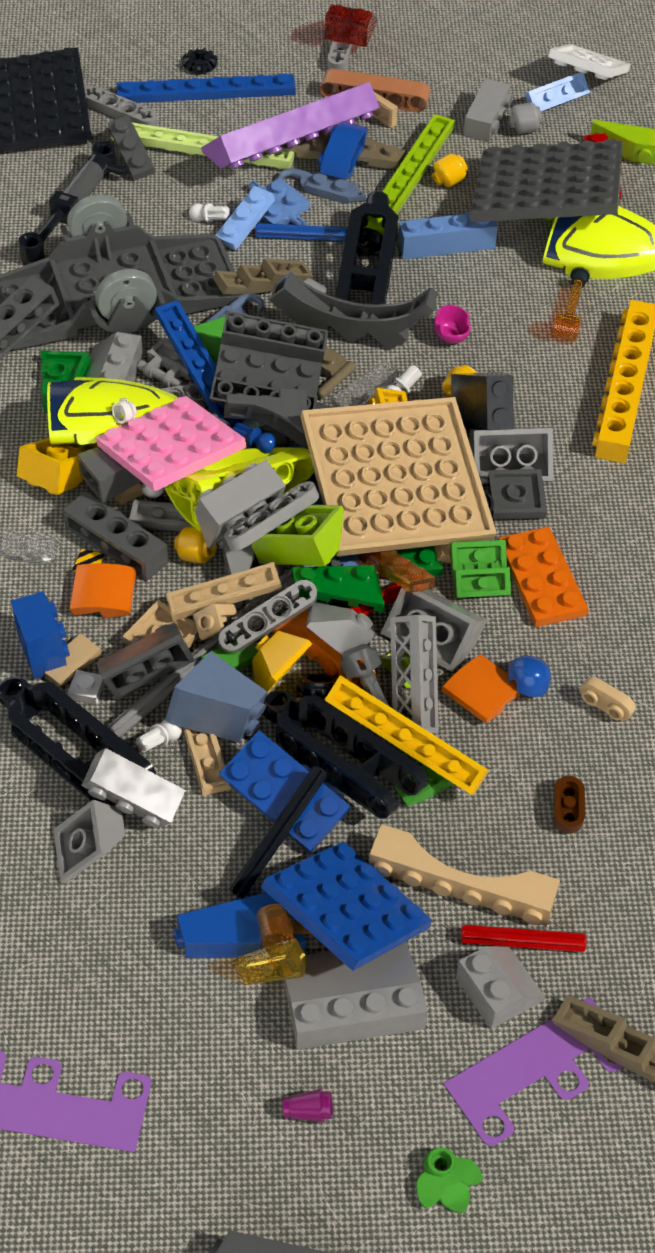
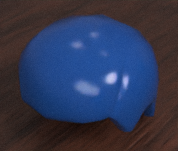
[508,655,551,697]

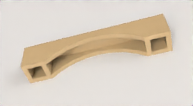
[369,824,560,927]

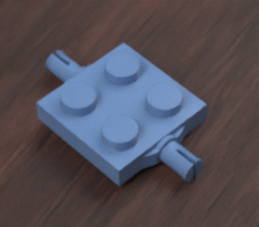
[248,177,310,225]

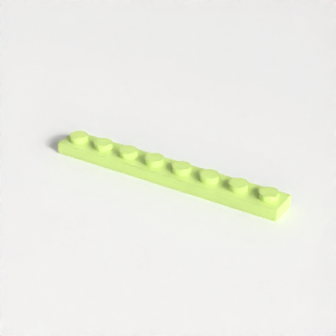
[112,123,295,169]

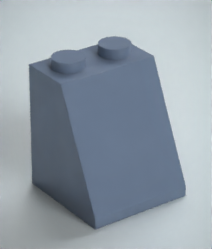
[166,651,267,743]

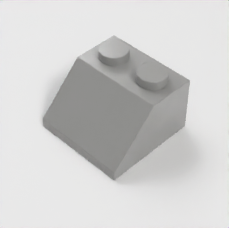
[456,946,546,1030]

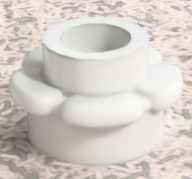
[112,398,137,424]

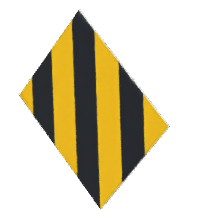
[72,549,105,572]

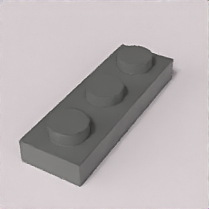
[107,115,155,181]

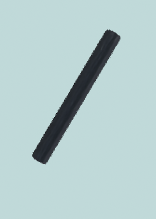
[229,766,327,899]

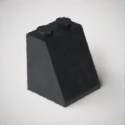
[451,372,514,430]

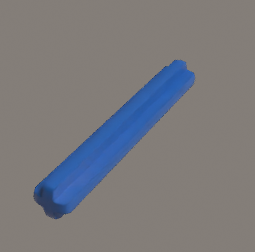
[255,223,348,241]

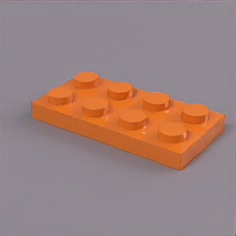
[498,527,589,627]

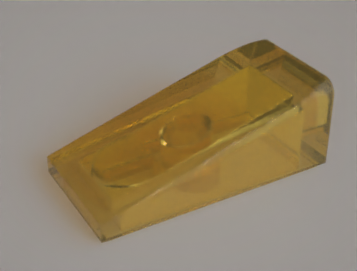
[232,938,307,985]

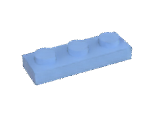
[524,72,590,111]
[215,186,275,251]

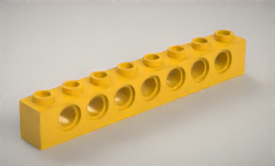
[592,300,655,464]

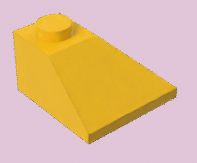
[252,631,312,693]

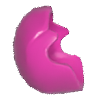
[433,305,472,344]

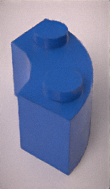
[318,121,368,180]

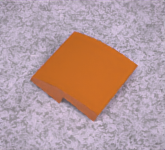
[70,563,137,618]
[441,654,521,723]

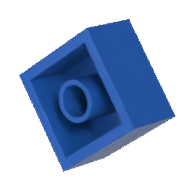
[10,591,70,679]

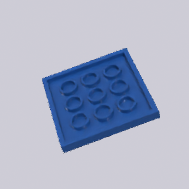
[261,842,433,971]

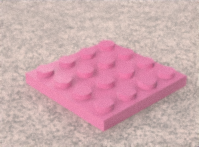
[96,396,246,492]

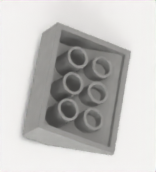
[280,942,428,1050]

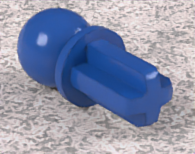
[232,423,277,453]

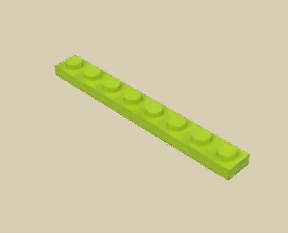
[364,114,455,235]

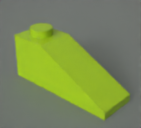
[590,119,655,165]

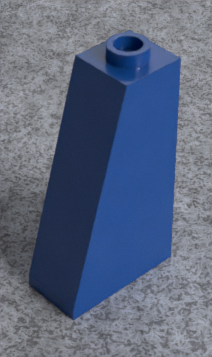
[173,893,306,958]

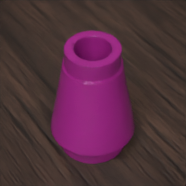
[283,1088,333,1123]

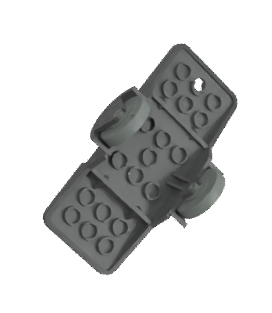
[0,194,241,350]

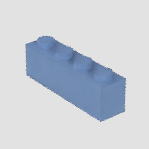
[397,213,498,259]

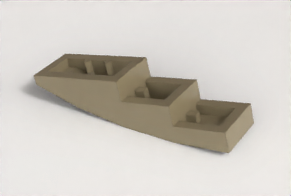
[213,258,314,295]
[552,995,655,1082]

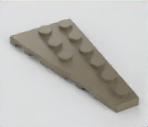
[275,112,405,169]

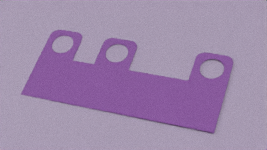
[443,997,623,1146]
[0,1051,152,1152]

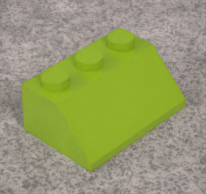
[251,505,344,567]

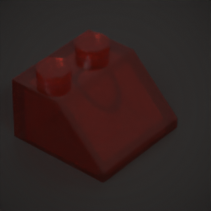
[325,4,377,47]

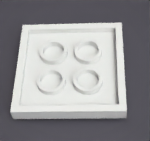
[548,44,631,80]

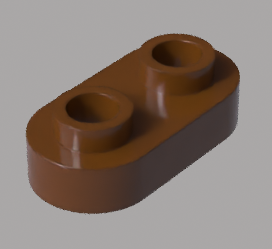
[553,776,585,834]

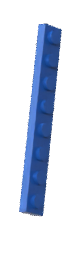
[116,74,295,103]

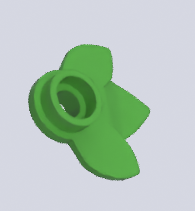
[416,1147,483,1213]

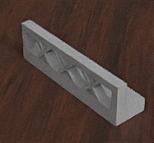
[390,615,439,734]

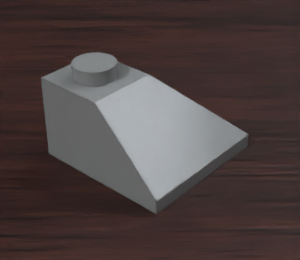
[306,602,374,655]
[53,799,125,883]

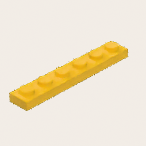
[325,675,489,796]

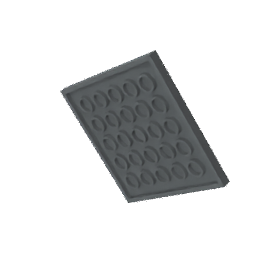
[470,139,623,222]

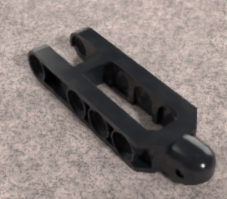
[335,191,399,305]
[0,676,157,807]
[262,690,429,819]

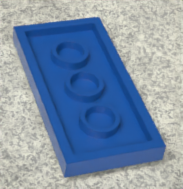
[219,730,351,854]

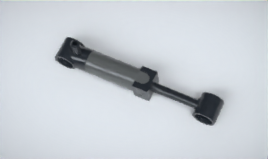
[19,141,128,265]

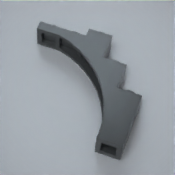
[269,272,438,350]
[224,388,309,450]

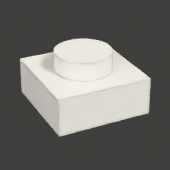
[68,670,105,705]

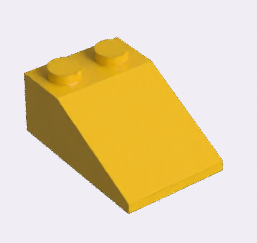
[17,437,98,495]

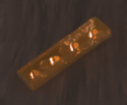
[358,550,435,593]

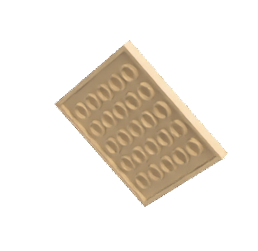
[300,397,497,556]

